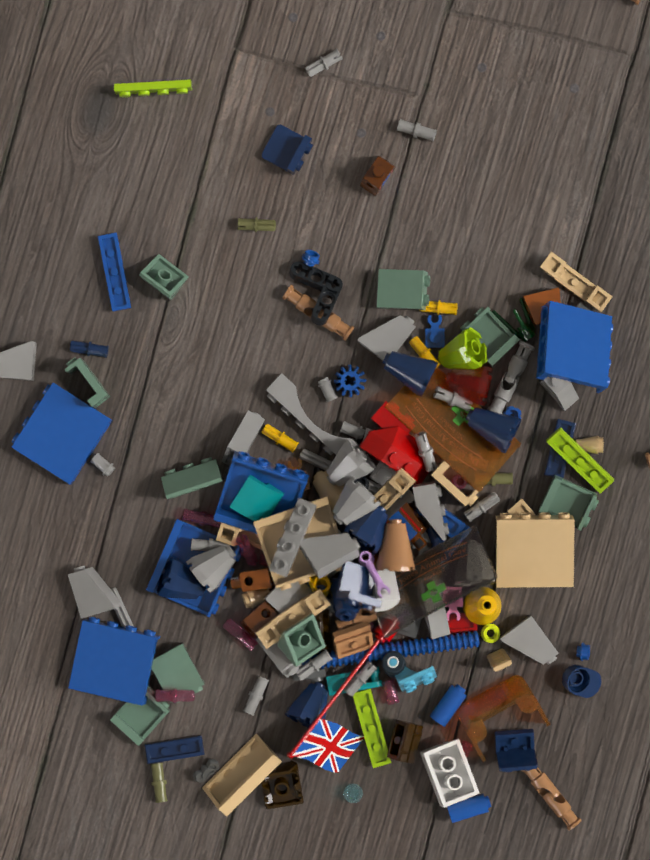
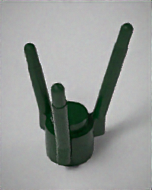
[492,298,536,342]

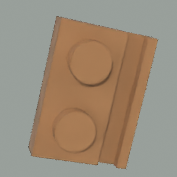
[332,621,373,659]

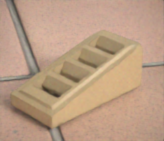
[487,648,512,672]

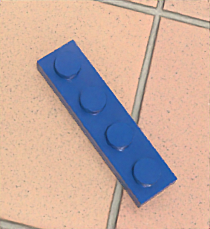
[98,233,132,312]

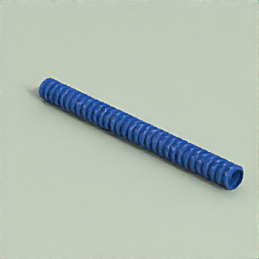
[300,630,480,669]

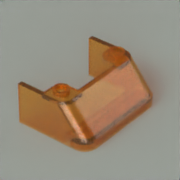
[456,675,551,762]

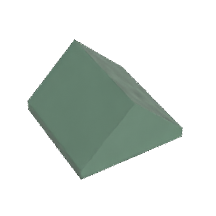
[139,254,189,300]
[277,613,326,667]

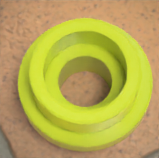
[481,624,500,643]

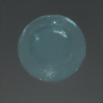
[344,783,363,803]

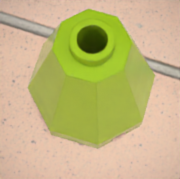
[438,327,487,369]

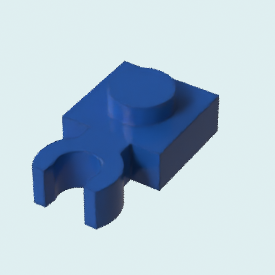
[425,315,445,348]

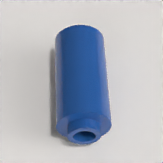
[430,684,467,727]
[447,793,491,823]

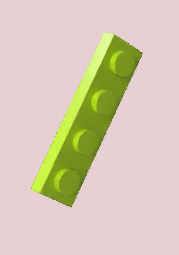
[114,80,192,97]
[546,427,614,494]
[353,688,391,768]

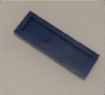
[544,419,576,478]
[144,735,205,764]

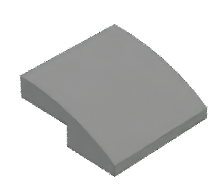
[265,581,313,613]

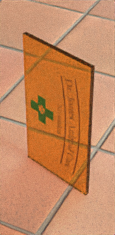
[385,368,521,492]

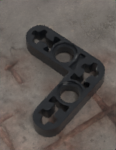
[289,261,343,326]

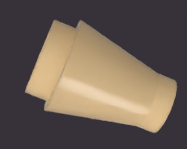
[576,436,604,455]
[242,588,270,609]

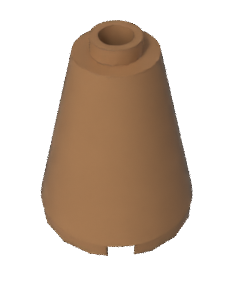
[376,519,415,571]

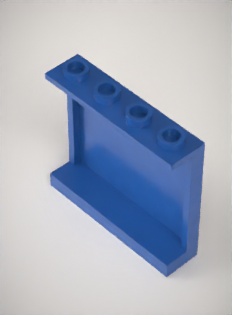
[536,301,613,393]
[11,383,113,485]
[213,451,309,534]
[146,519,243,617]
[68,617,160,706]

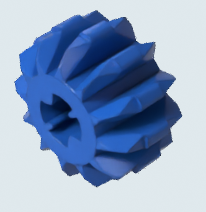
[334,365,366,398]

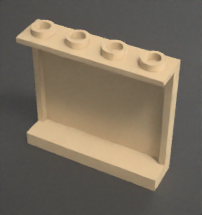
[253,497,342,591]
[495,512,574,588]

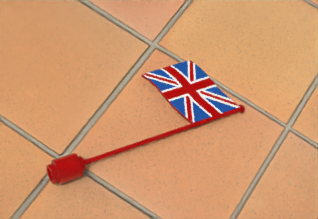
[287,614,401,773]

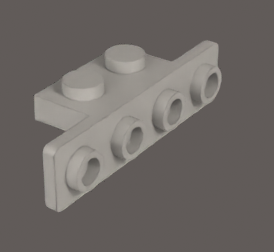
[269,498,317,577]

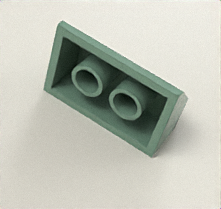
[161,457,224,499]

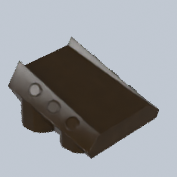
[261,760,304,809]

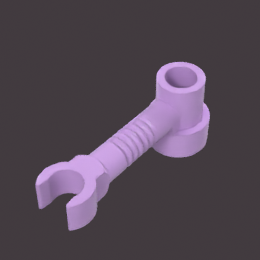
[358,551,390,599]

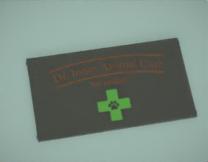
[373,525,497,638]

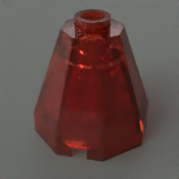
[446,366,493,406]

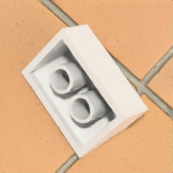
[420,739,479,808]

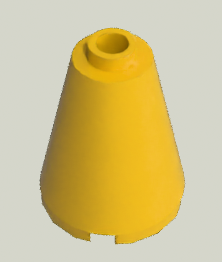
[463,587,501,625]

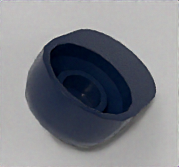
[562,664,601,698]

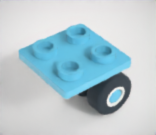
[382,651,437,693]

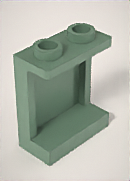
[377,269,430,310]
[460,307,520,367]
[64,358,111,408]
[539,475,599,531]
[152,643,205,704]
[110,685,170,746]

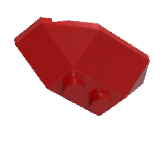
[359,426,429,484]

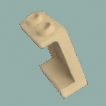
[430,461,478,506]

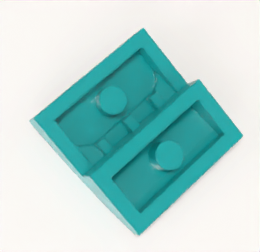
[230,475,285,521]

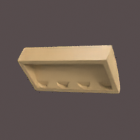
[202,733,282,816]

